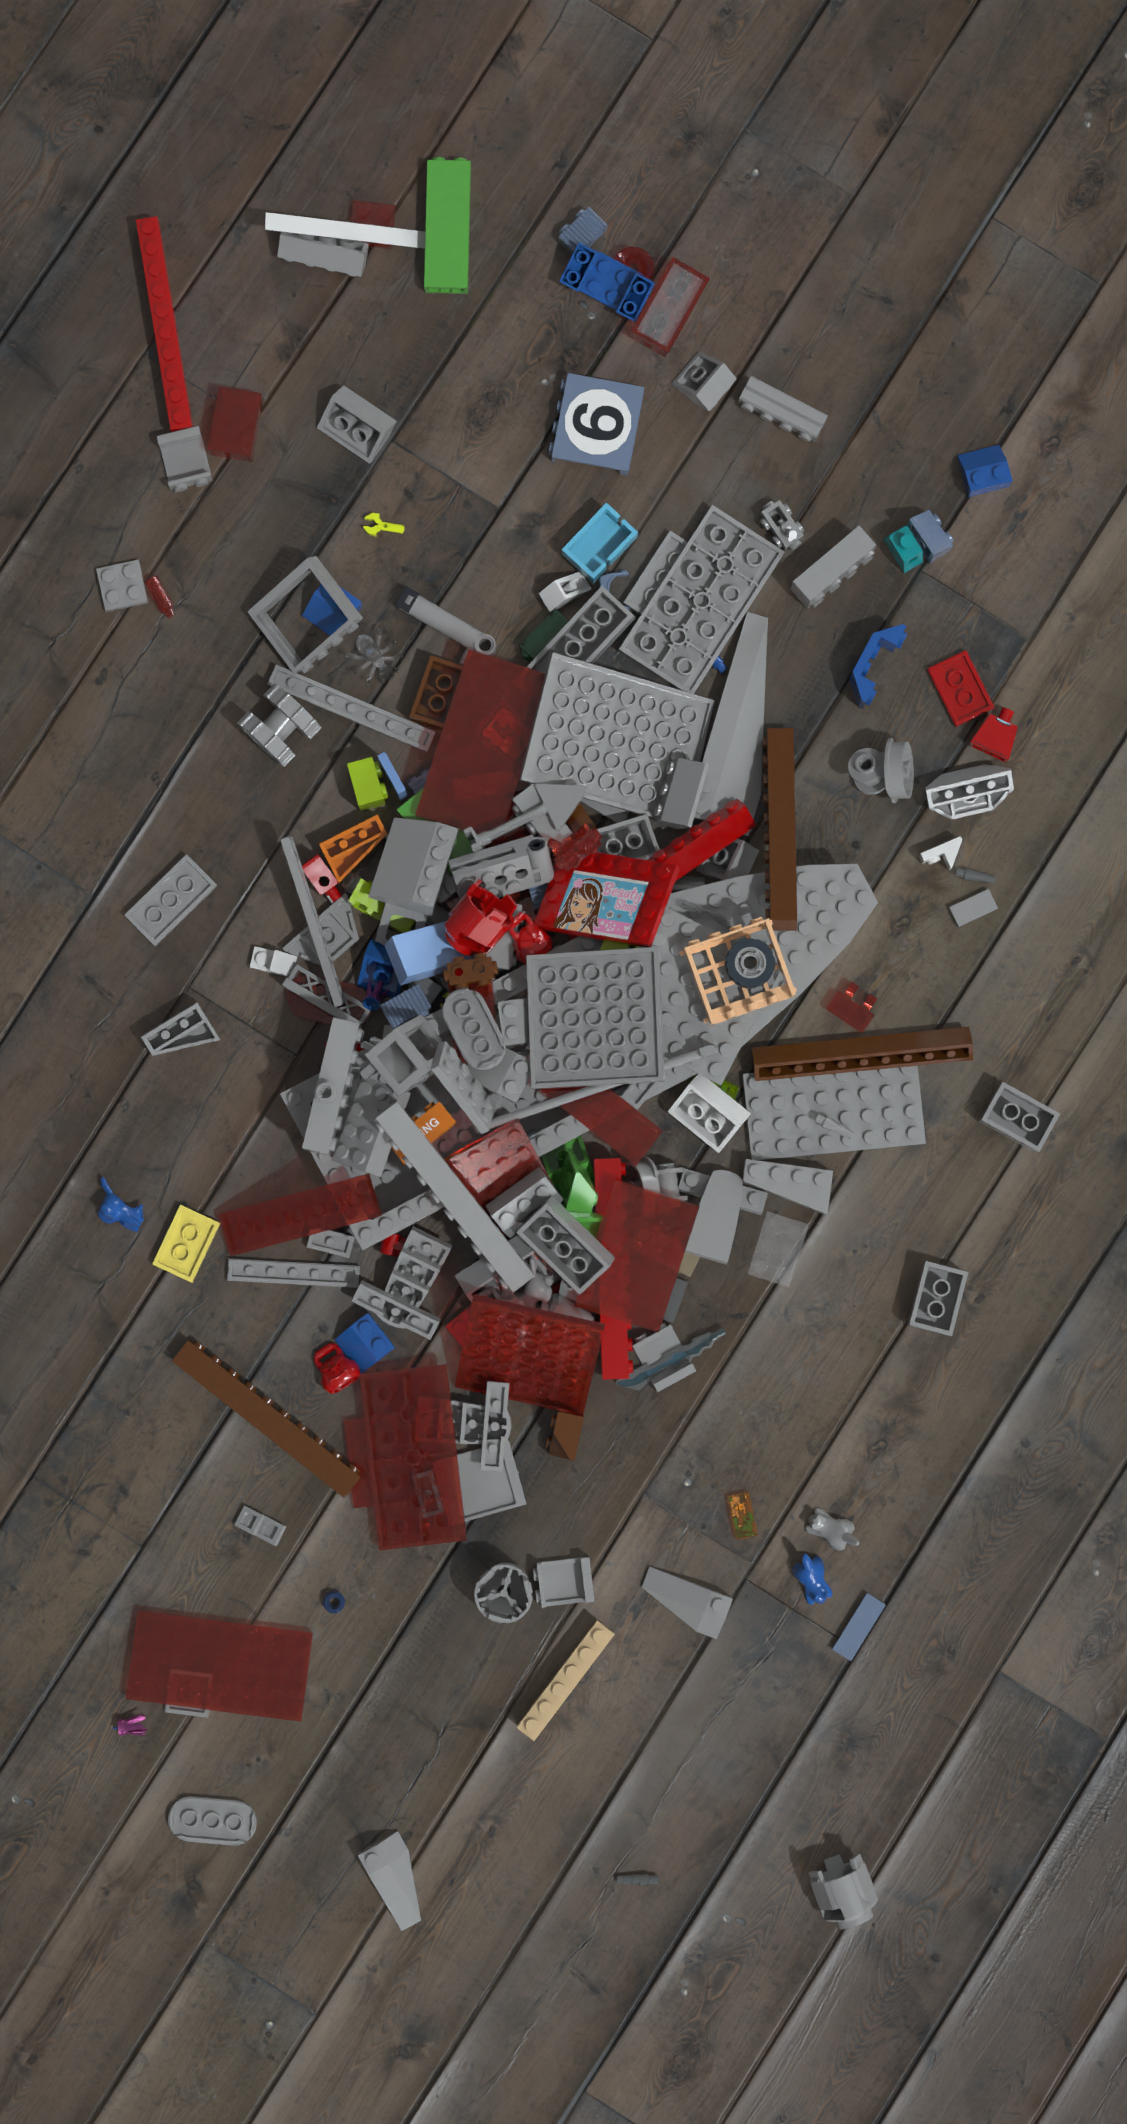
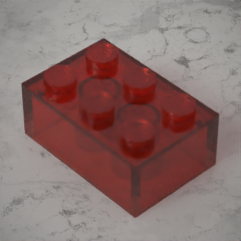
[208,386,264,462]

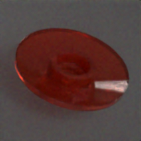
[614,247,654,280]

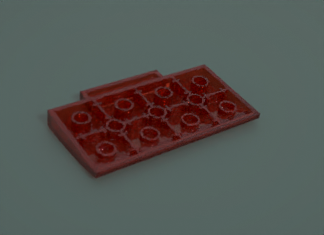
[344,1364,467,1551]

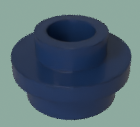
[323,1591,345,1613]

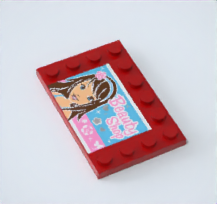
[534,847,680,948]

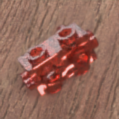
[547,823,603,871]

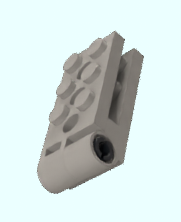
[448,835,554,901]

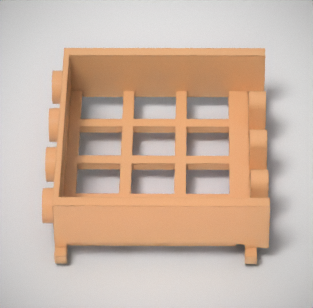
[679,917,797,1026]

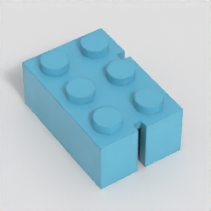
[562,503,638,584]

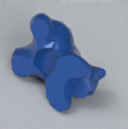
[98,1177,144,1232]
[792,1554,833,1605]

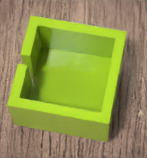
[347,757,388,811]

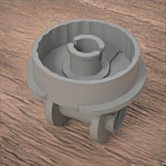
[848,738,914,803]
[622,1156,688,1222]

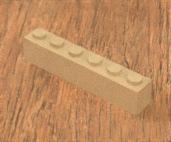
[517,1619,615,1741]

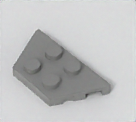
[282,893,359,966]

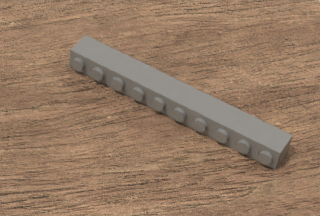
[374,1099,534,1293]

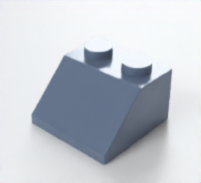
[907,510,954,564]

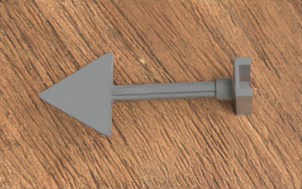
[463,784,588,852]

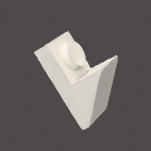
[919,836,962,871]
[250,946,297,977]

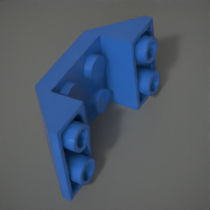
[559,242,655,322]
[850,624,907,710]

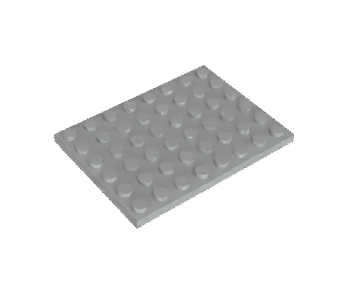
[519,652,715,819]

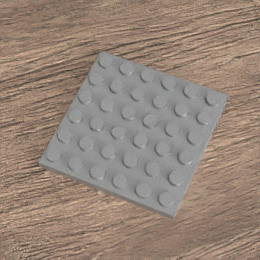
[641,907,780,1085]
[526,947,665,1089]

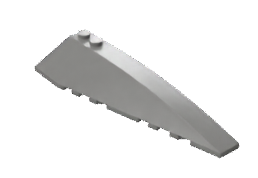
[693,612,768,836]

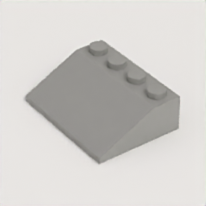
[368,818,458,916]
[455,1234,562,1314]

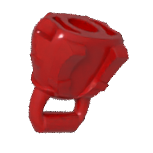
[508,912,553,964]
[313,1343,361,1394]

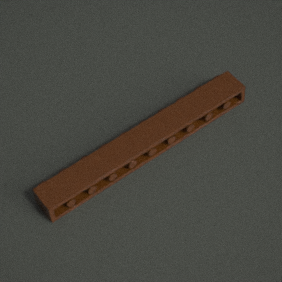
[763,728,797,931]
[752,1027,973,1081]
[172,1340,362,1498]

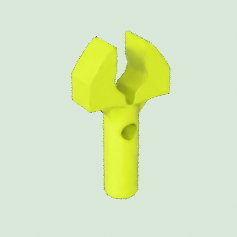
[363,513,405,537]

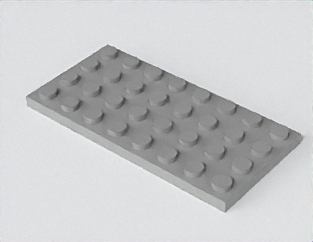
[742,1066,926,1161]

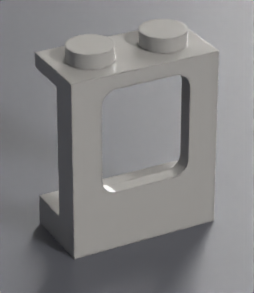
[375,903,428,946]

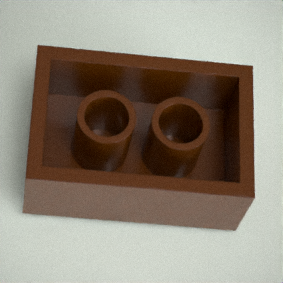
[409,655,472,734]

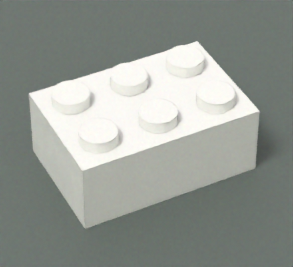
[668,1074,751,1153]

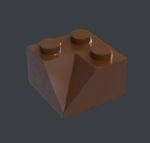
[545,1411,584,1461]

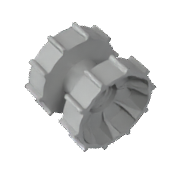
[237,684,322,767]

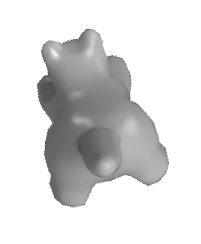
[513,1258,552,1319]
[805,1508,859,1551]

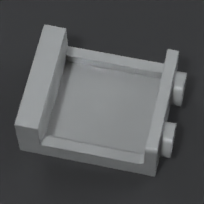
[533,1556,594,1608]

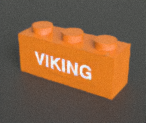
[391,1101,456,1165]

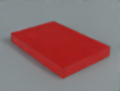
[927,650,995,728]

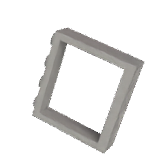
[248,556,363,674]

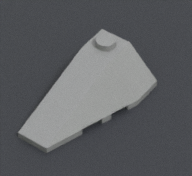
[642,1566,733,1639]
[358,1831,421,1931]

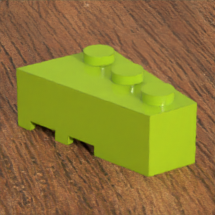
[348,878,416,933]

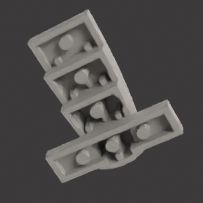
[678,1168,768,1265]
[352,1226,453,1340]
[415,1381,512,1471]

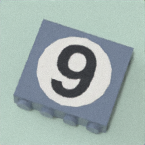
[548,373,644,476]

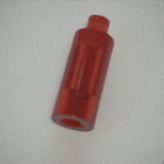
[144,576,176,619]

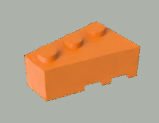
[319,814,387,883]

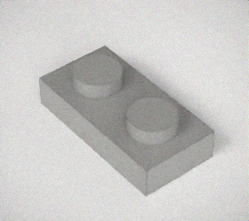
[307,1226,355,1258]

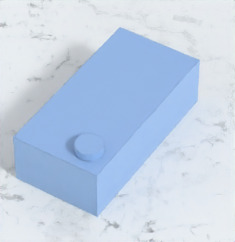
[385,921,477,985]

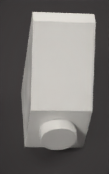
[539,572,592,612]

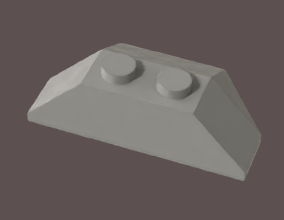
[925,764,1014,820]

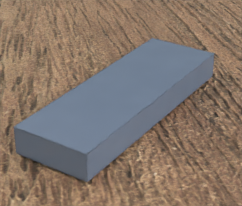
[832,1593,885,1661]

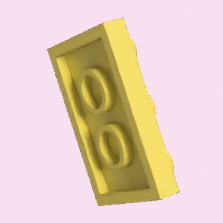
[153,1205,221,1283]

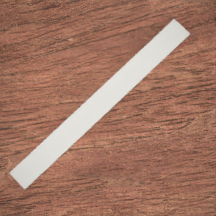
[265,212,426,249]

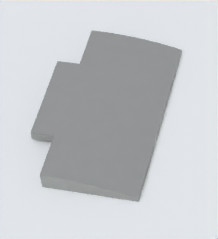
[618,505,785,694]

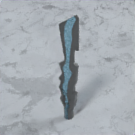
[616,1327,726,1391]

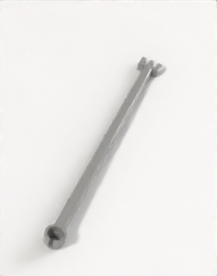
[473,1045,719,1134]

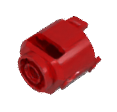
[444,879,518,956]

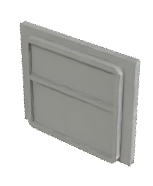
[433,1440,527,1526]

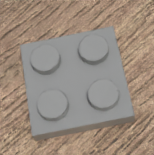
[96,559,148,612]

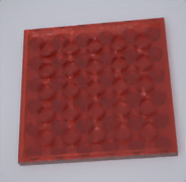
[455,1294,605,1416]

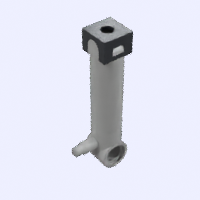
[396,586,496,666]

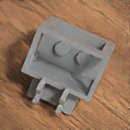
[356,1015,443,1097]

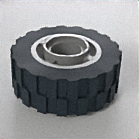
[725,938,775,989]

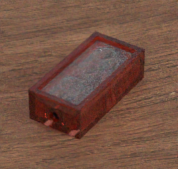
[628,257,710,358]

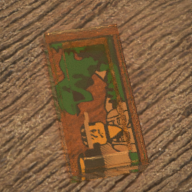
[727,1492,758,1540]

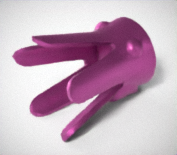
[363,980,389,1011]
[113,1713,147,1736]

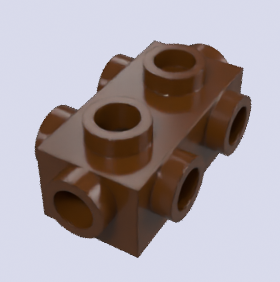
[444,953,498,990]

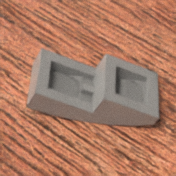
[235,1505,287,1546]

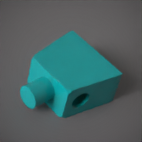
[883,525,923,573]

